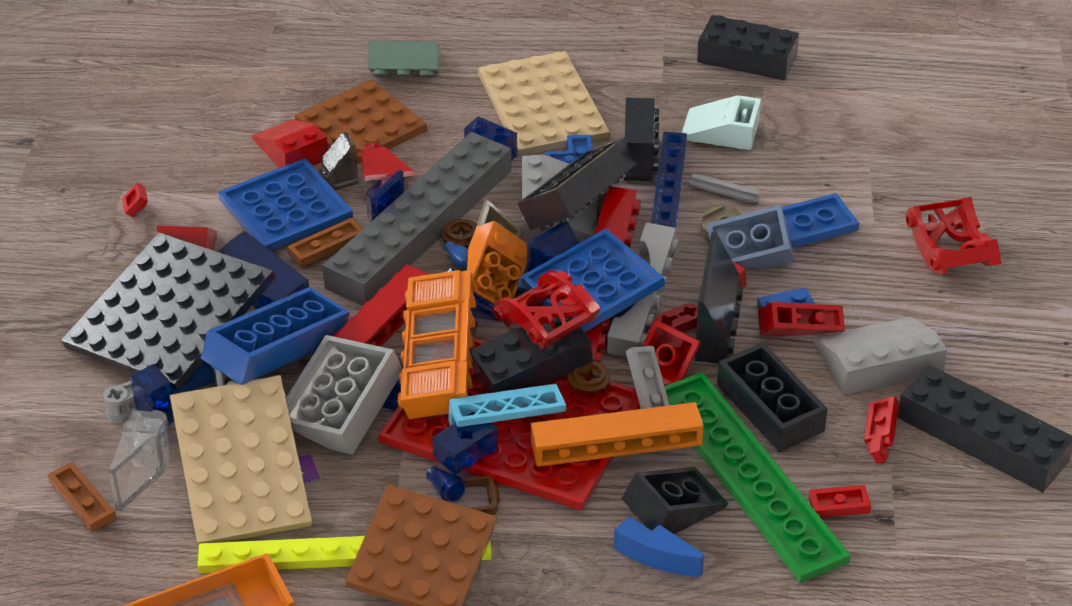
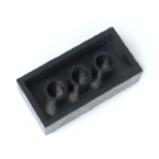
[697,15,799,81]
[469,317,594,393]
[717,342,828,452]

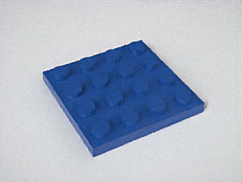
[218,158,353,254]
[520,228,665,332]

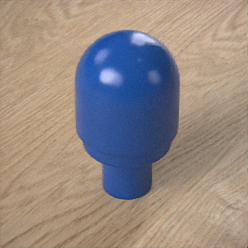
[444,241,468,270]

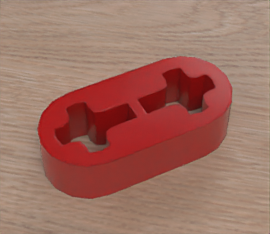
[656,304,698,332]

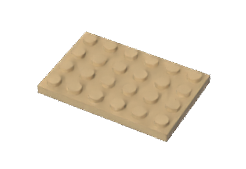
[478,51,610,157]
[170,375,312,548]

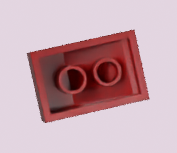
[252,119,329,168]

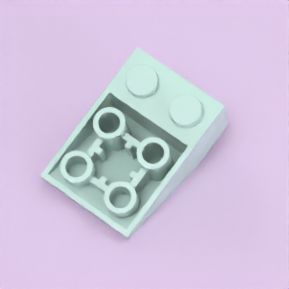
[680,95,761,150]

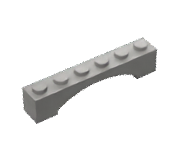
[607,222,679,357]

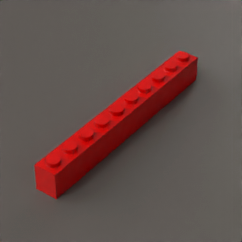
[585,187,641,375]

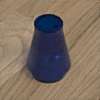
[426,466,465,502]

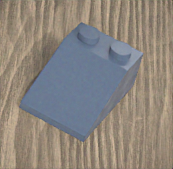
[707,205,795,269]

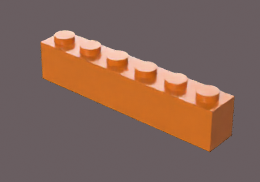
[531,402,703,467]

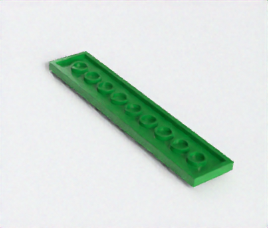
[664,372,851,583]

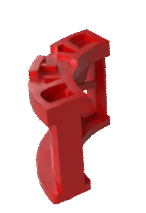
[905,197,1002,274]
[492,269,600,349]

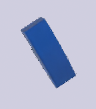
[614,516,705,577]

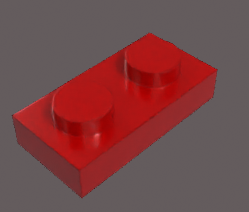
[808,485,872,518]

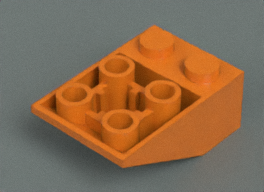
[467,221,533,305]

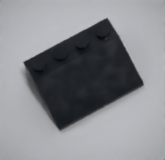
[695,232,744,364]

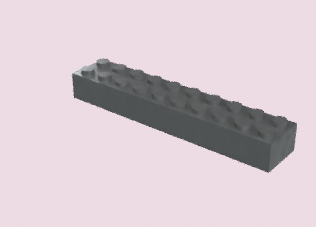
[323,132,512,306]

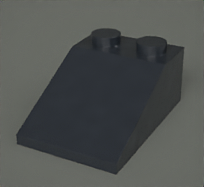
[621,467,729,534]

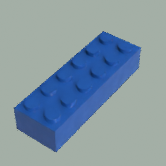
[201,287,350,385]

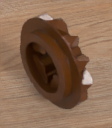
[442,219,477,247]
[567,361,611,395]

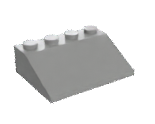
[522,155,597,242]
[813,317,947,395]
[286,335,403,455]

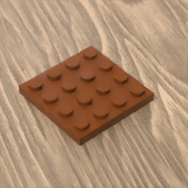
[295,79,427,168]
[345,484,497,606]

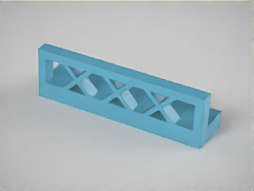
[448,384,566,427]

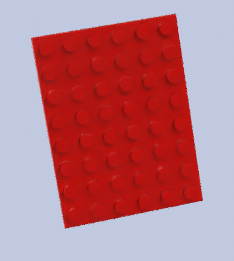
[378,337,641,511]

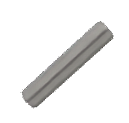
[689,174,760,203]

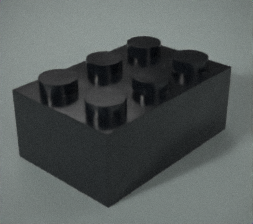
[624,98,659,181]

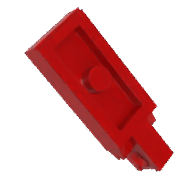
[864,396,899,464]

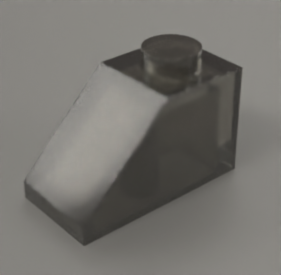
[319,132,358,190]

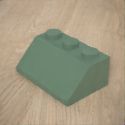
[368,41,441,76]

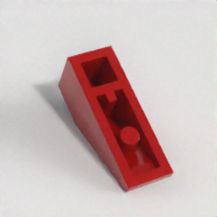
[758,302,845,337]

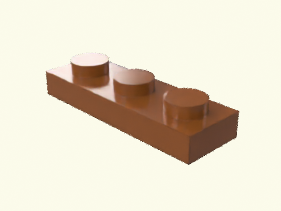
[287,218,363,267]
[47,462,117,532]

